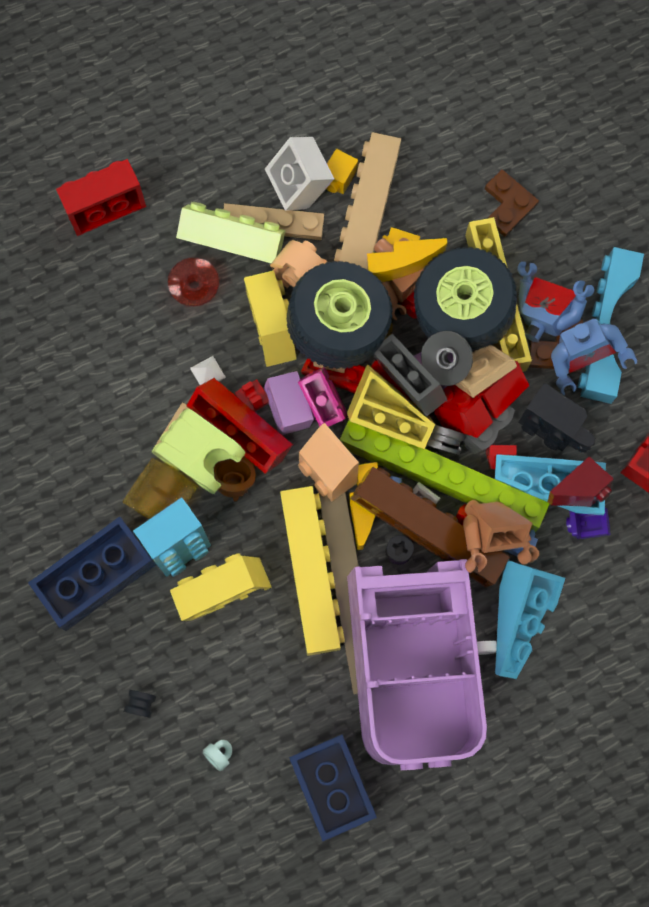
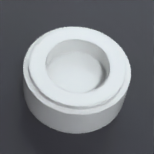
[477,641,497,655]

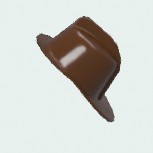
[214,456,256,502]

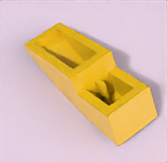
[367,238,447,282]
[349,462,378,550]

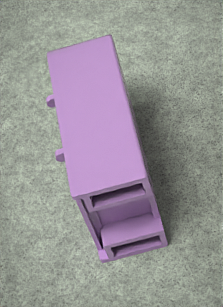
[347,559,487,770]

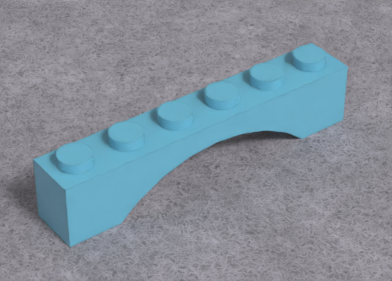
[578,247,644,404]

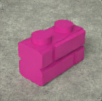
[298,367,347,427]

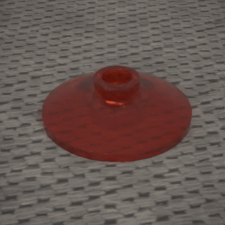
[168,258,219,307]

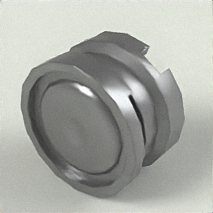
[427,425,466,455]

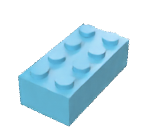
[133,497,211,577]

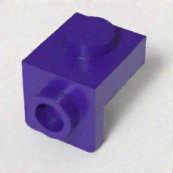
[566,507,611,539]

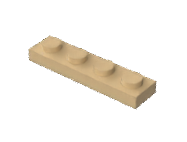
[224,203,324,240]

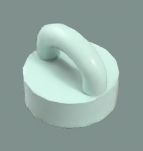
[203,740,232,771]

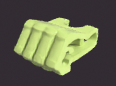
[152,408,246,494]

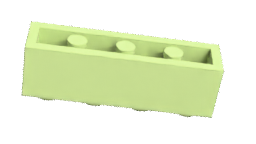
[176,202,286,263]

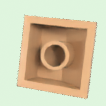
[298,423,359,501]

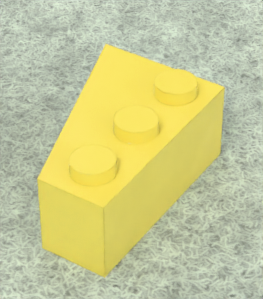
[244,270,297,367]
[347,364,435,449]
[170,553,272,621]

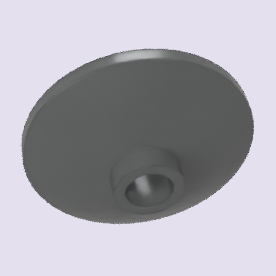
[421,331,473,386]

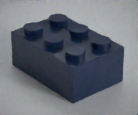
[289,735,377,841]

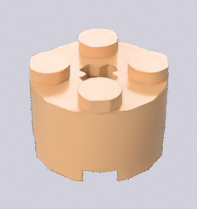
[270,240,328,288]

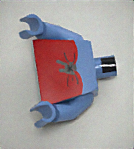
[518,262,594,342]
[551,319,637,395]

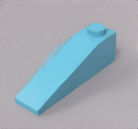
[495,454,606,515]
[495,560,565,679]

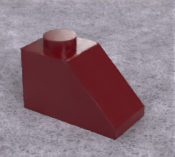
[547,457,614,507]

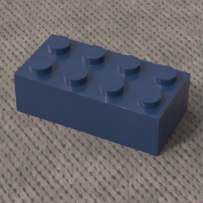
[28,517,156,631]

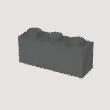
[374,334,447,416]

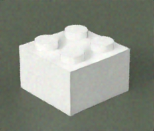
[265,137,334,211]

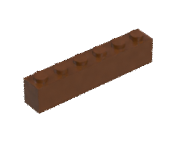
[350,467,510,587]

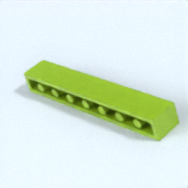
[340,421,549,532]

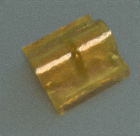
[122,458,198,519]

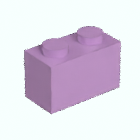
[264,371,315,435]

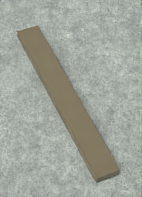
[318,492,359,695]

